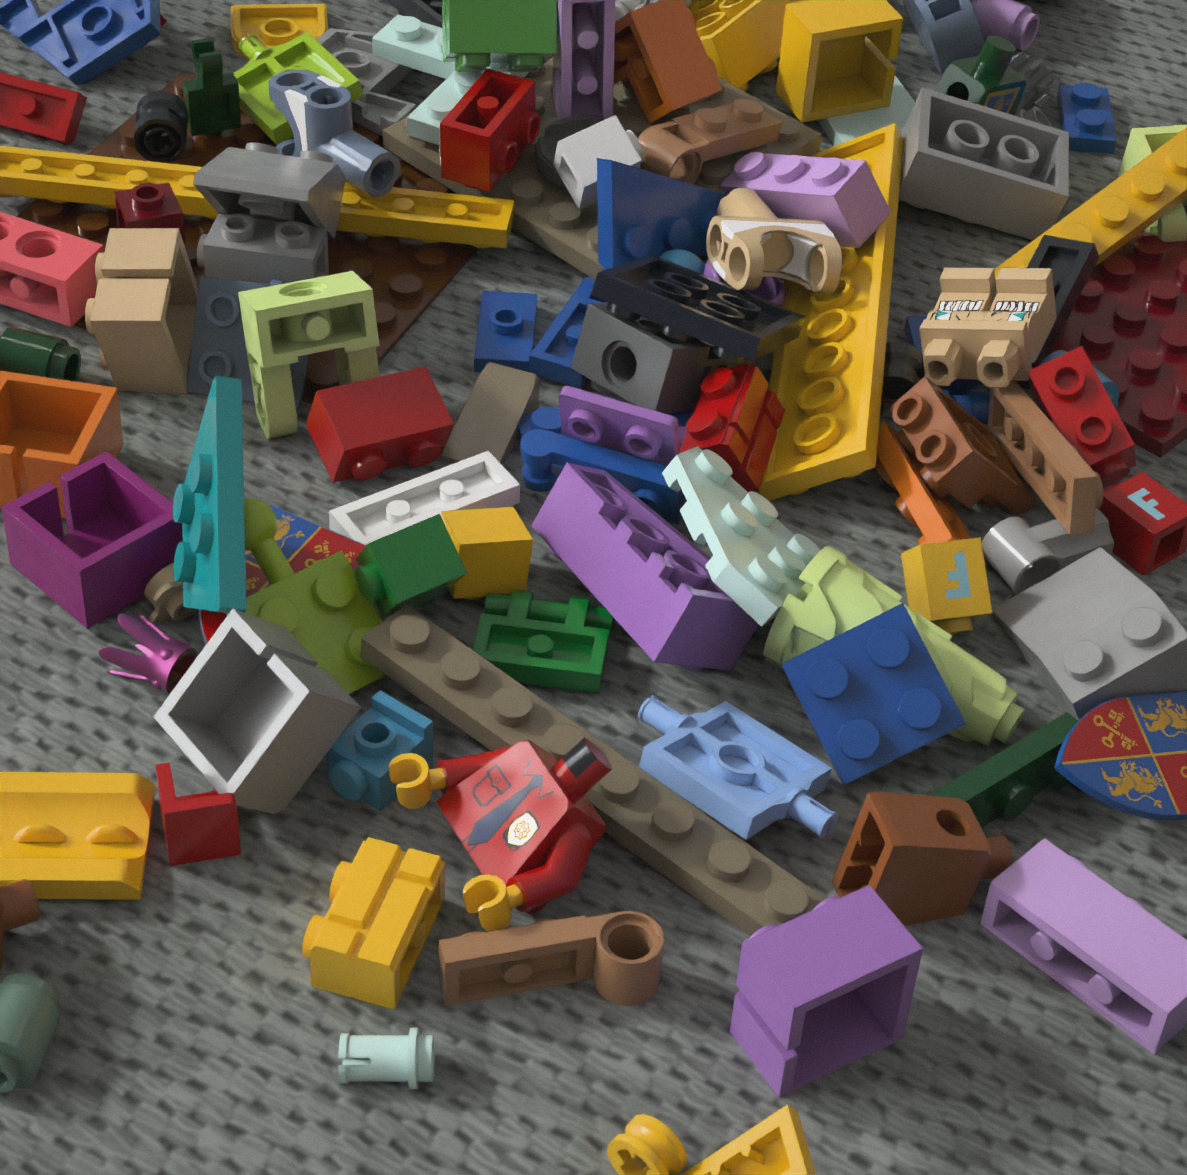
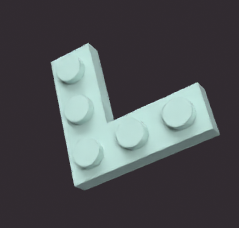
[372,15,529,145]

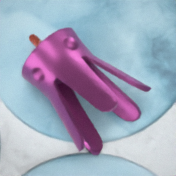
[98,613,198,695]

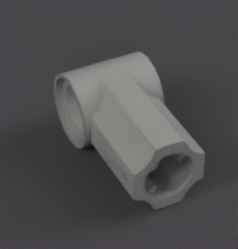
[982,509,1115,595]

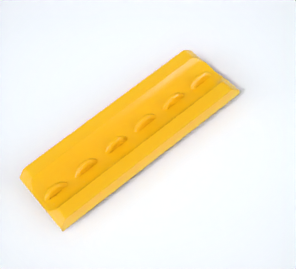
[0,772,156,900]

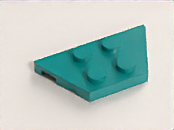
[173,375,247,613]

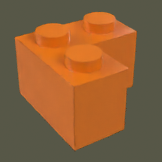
[613,0,722,124]

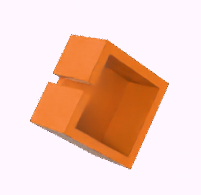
[0,371,124,519]

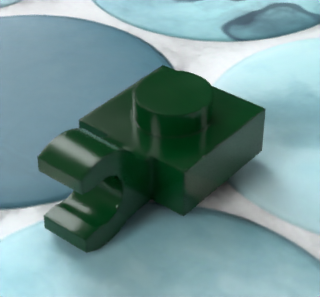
[182,37,241,136]

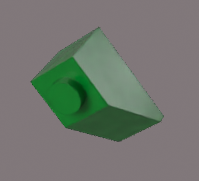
[355,514,467,617]

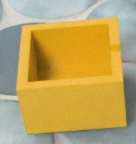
[776,0,903,123]

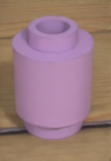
[971,0,1040,51]

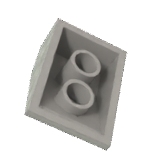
[193,142,346,241]
[992,547,1187,720]

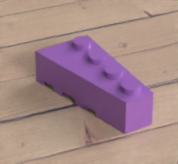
[531,463,759,672]

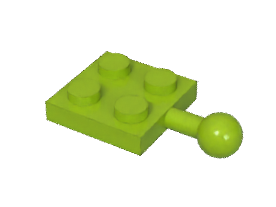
[225,498,387,695]

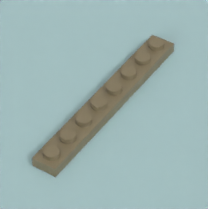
[360,604,826,936]

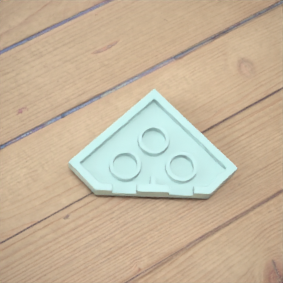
[662,446,821,627]

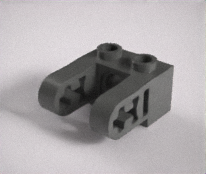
[571,302,753,414]

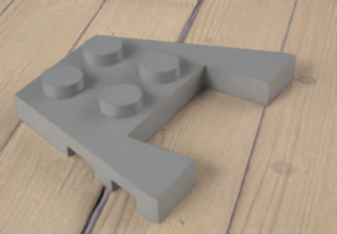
[316,28,416,136]

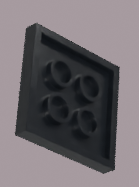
[590,254,806,364]

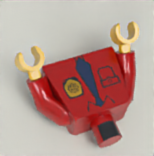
[388,738,613,931]

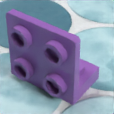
[558,386,687,466]

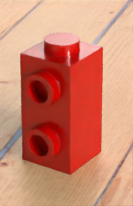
[1027,346,1136,488]

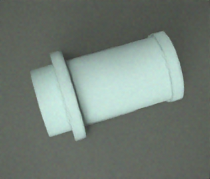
[338,1028,435,1089]

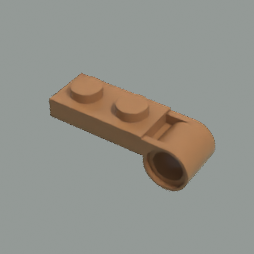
[637,99,782,185]
[439,911,664,1006]

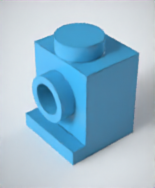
[327,690,433,812]

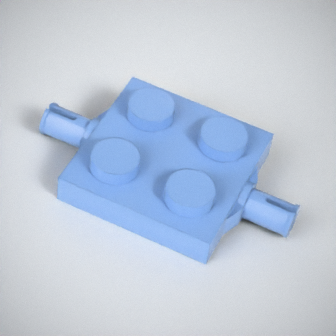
[638,695,839,840]

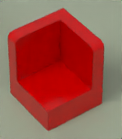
[155,762,241,866]

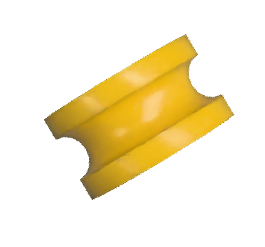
[607,1114,687,1175]

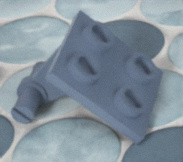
[187,276,308,409]

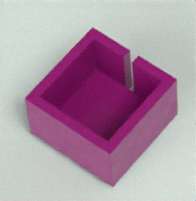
[1,451,183,629]

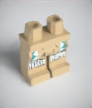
[919,268,1057,388]

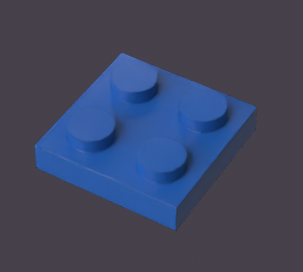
[781,603,966,786]

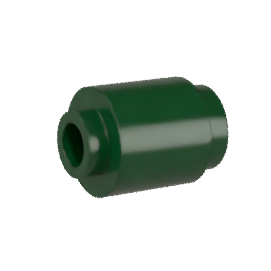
[0,326,81,382]

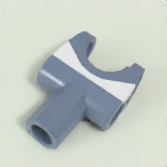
[268,70,401,198]

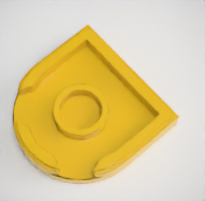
[231,3,328,60]

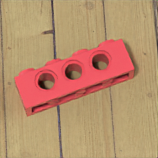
[0,212,104,327]

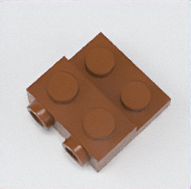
[890,376,1038,515]

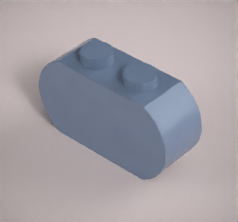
[902,0,985,74]

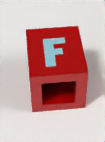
[1097,472,1187,576]

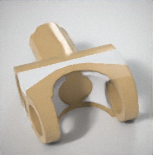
[706,188,842,293]

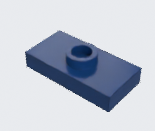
[474,291,538,372]

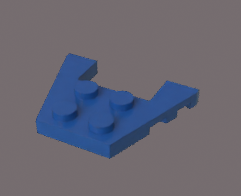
[0,0,161,85]

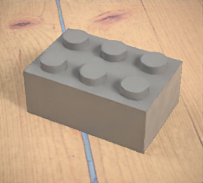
[899,87,1069,240]

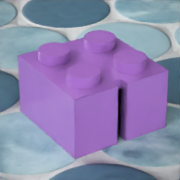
[730,885,923,1098]

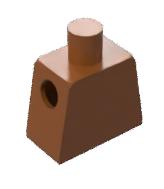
[832,792,1013,926]

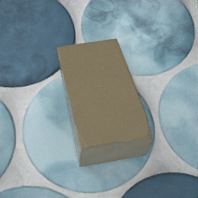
[441,362,540,465]

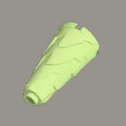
[763,546,1025,747]

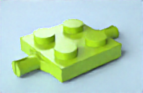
[233,31,364,145]

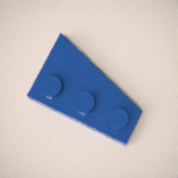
[597,158,727,270]

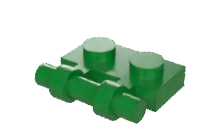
[472,590,614,693]

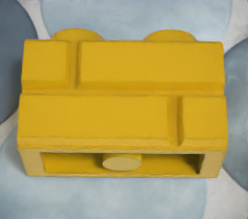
[302,837,445,1009]

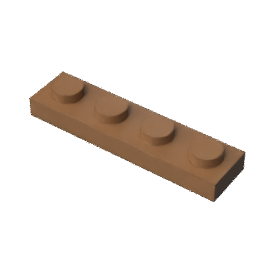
[988,380,1103,535]

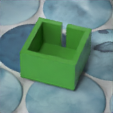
[442,0,557,72]

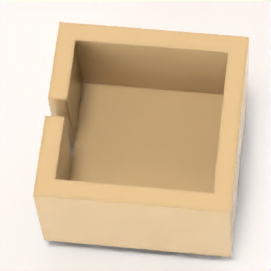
[85,228,199,394]

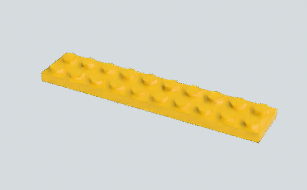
[759,123,903,501]

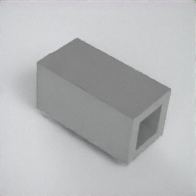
[197,213,329,284]

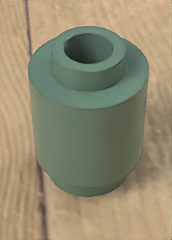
[0,973,60,1093]

